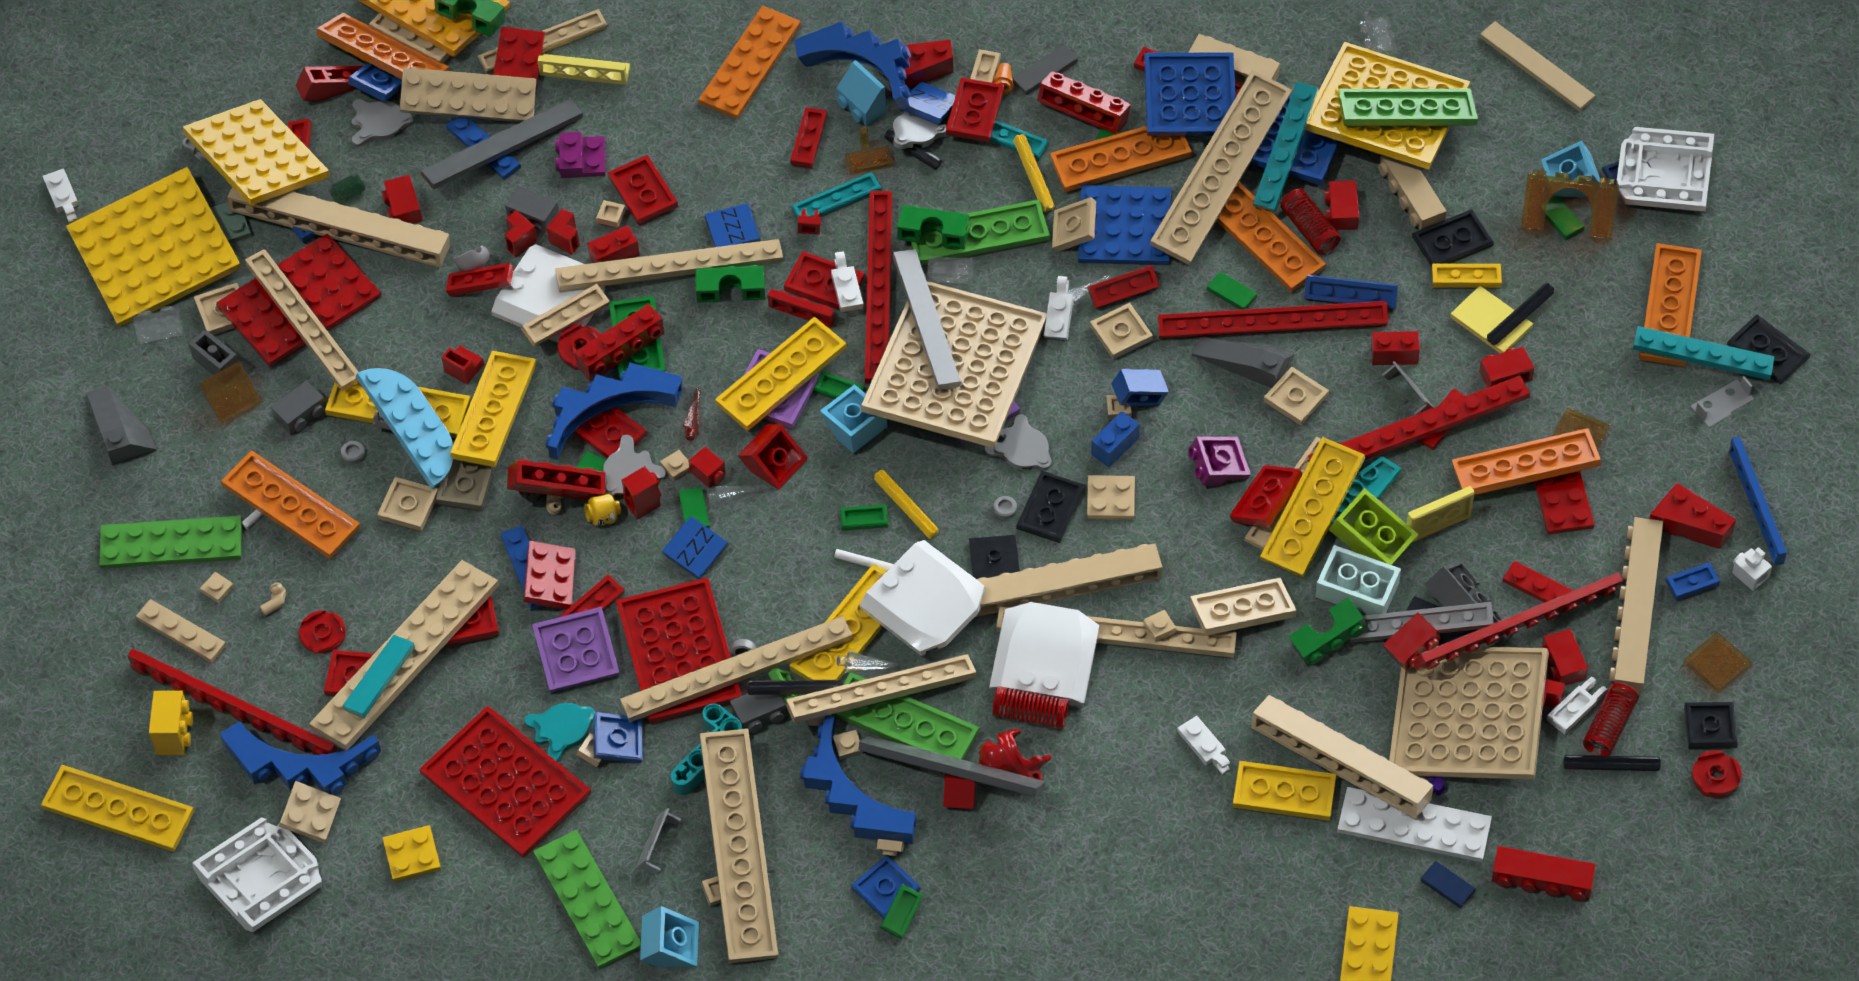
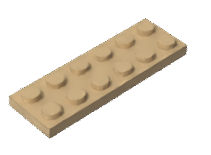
[400,67,536,122]

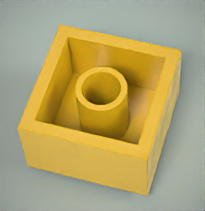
[149,691,193,755]

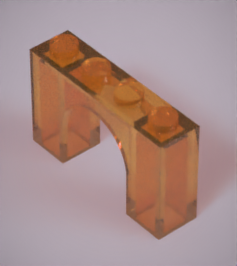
[1521,169,1619,239]

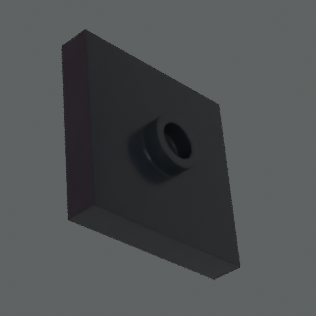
[969,535,1020,580]
[1684,702,1738,749]

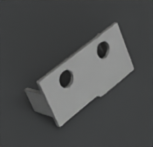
[1382,361,1434,415]
[1691,376,1754,427]
[635,808,681,874]

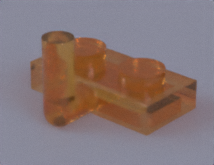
[845,126,893,175]

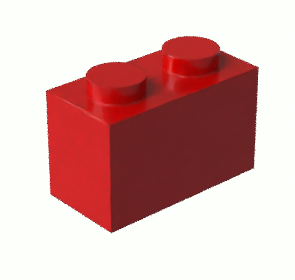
[381,175,422,224]
[1324,181,1359,230]
[587,225,640,263]
[1371,331,1420,366]
[1479,346,1534,388]
[621,466,662,520]
[1383,612,1441,671]
[1540,629,1588,685]

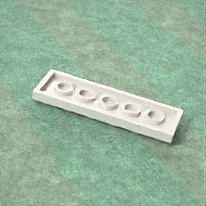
[1337,787,1492,862]

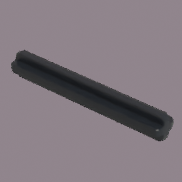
[1487,283,1555,345]
[746,679,841,695]
[1563,755,1661,771]

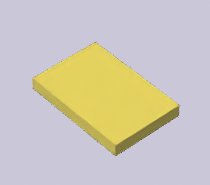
[1450,286,1533,353]
[1407,486,1475,542]

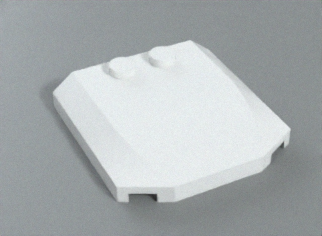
[1617,127,1714,211]
[491,244,605,343]
[860,540,986,656]
[989,602,1099,706]
[193,817,322,932]

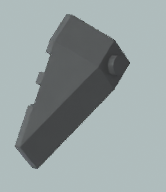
[1192,337,1295,388]
[86,385,157,465]
[1424,559,1513,642]

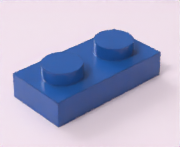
[1666,562,1720,601]

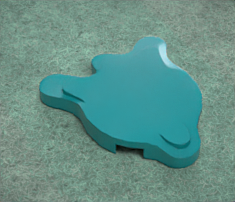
[525,703,595,762]

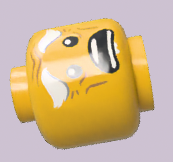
[585,494,621,526]

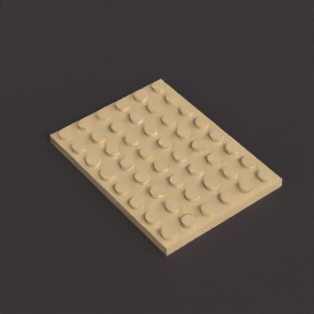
[861,281,1047,448]

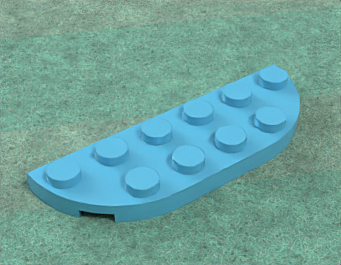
[356,368,453,489]

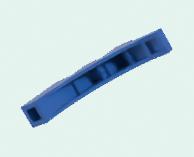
[794,21,911,109]
[546,363,683,460]
[800,715,916,844]
[220,721,381,795]

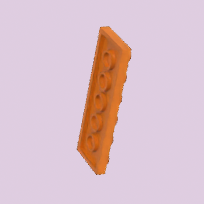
[698,5,801,120]
[316,13,449,80]
[1050,126,1192,192]
[1216,182,1326,293]
[1639,243,1702,367]
[1452,428,1601,495]
[221,450,360,559]

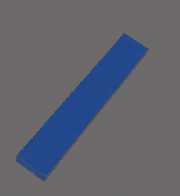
[1729,436,1787,565]

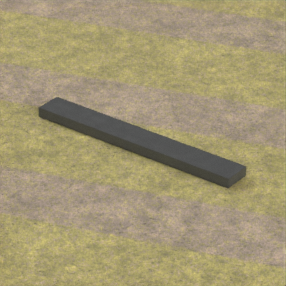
[421,99,583,190]
[858,735,1046,797]

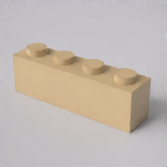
[1188,34,1280,84]
[1378,154,1446,230]

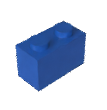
[1111,368,1169,406]
[1091,411,1139,467]

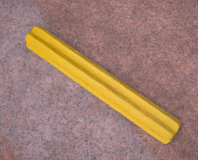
[1013,134,1055,212]
[874,470,939,539]

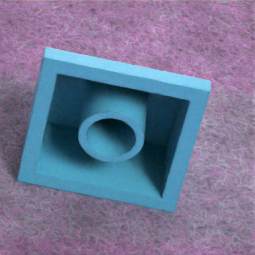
[836,60,886,126]
[1541,141,1603,198]
[820,384,888,453]
[640,906,699,967]

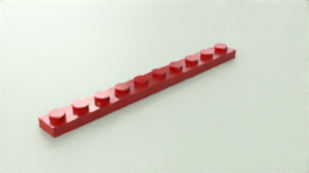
[865,191,892,384]
[1157,301,1388,339]
[1308,376,1530,462]
[1413,572,1623,671]
[127,648,337,755]

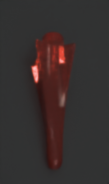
[683,388,701,441]

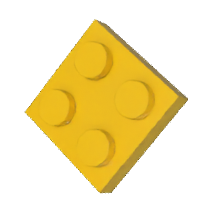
[382,825,441,882]

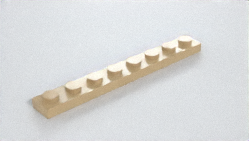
[245,249,359,391]
[786,654,976,723]

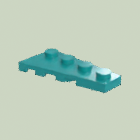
[1330,456,1401,527]

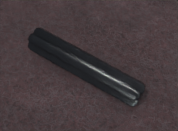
[884,128,942,170]

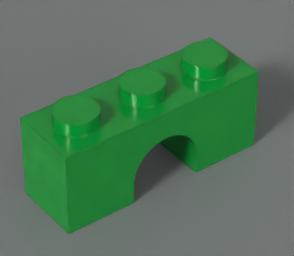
[434,0,505,38]
[897,205,970,249]
[696,265,765,303]
[1289,597,1367,666]

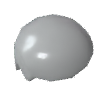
[453,246,489,271]

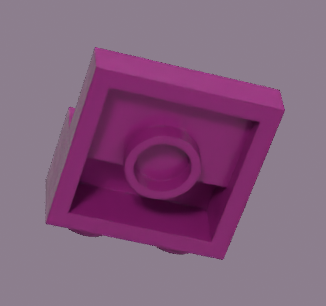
[555,132,606,178]
[1188,437,1251,486]

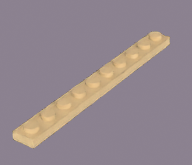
[555,239,783,292]
[996,607,1237,658]
[620,616,853,723]

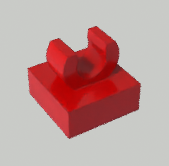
[798,209,821,235]

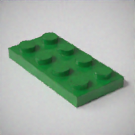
[609,296,665,378]

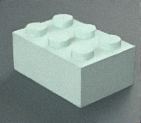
[1316,545,1401,615]

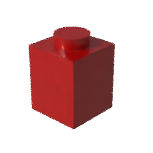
[688,447,726,488]

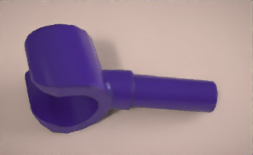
[1425,776,1445,796]

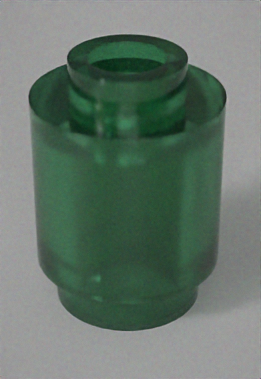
[330,174,365,205]

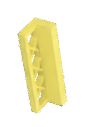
[538,54,630,85]

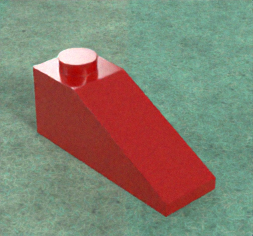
[296,66,363,101]

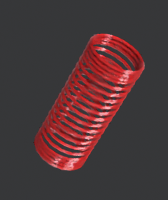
[1280,188,1341,255]
[1582,682,1639,756]
[992,686,1069,730]

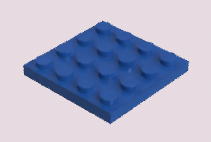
[1144,52,1235,136]
[1250,95,1340,185]
[1078,185,1171,265]

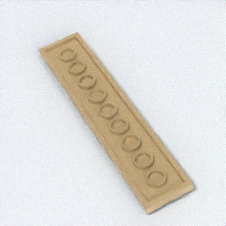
[1150,70,1292,265]
[309,560,499,750]
[700,729,778,963]

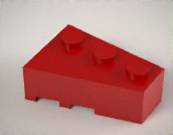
[888,39,954,96]
[1649,483,1736,549]

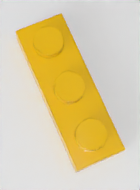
[1432,264,1502,288]

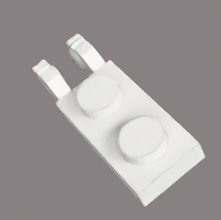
[1546,677,1608,735]

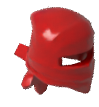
[979,729,1052,781]

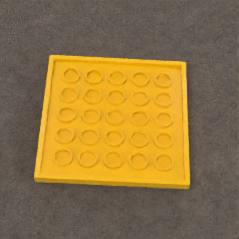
[1305,42,1470,170]
[66,167,242,327]

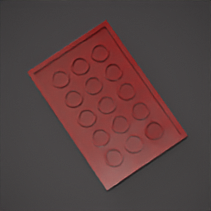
[216,233,381,367]
[616,578,742,724]
[419,705,591,858]

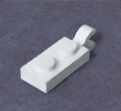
[43,168,79,222]
[831,251,863,312]
[1044,276,1074,340]
[1177,716,1230,774]

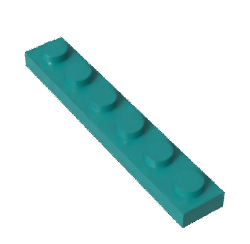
[1253,82,1319,213]
[1632,326,1775,380]

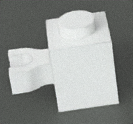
[1732,547,1772,591]

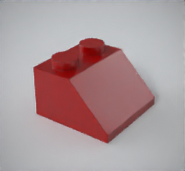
[738,424,808,490]

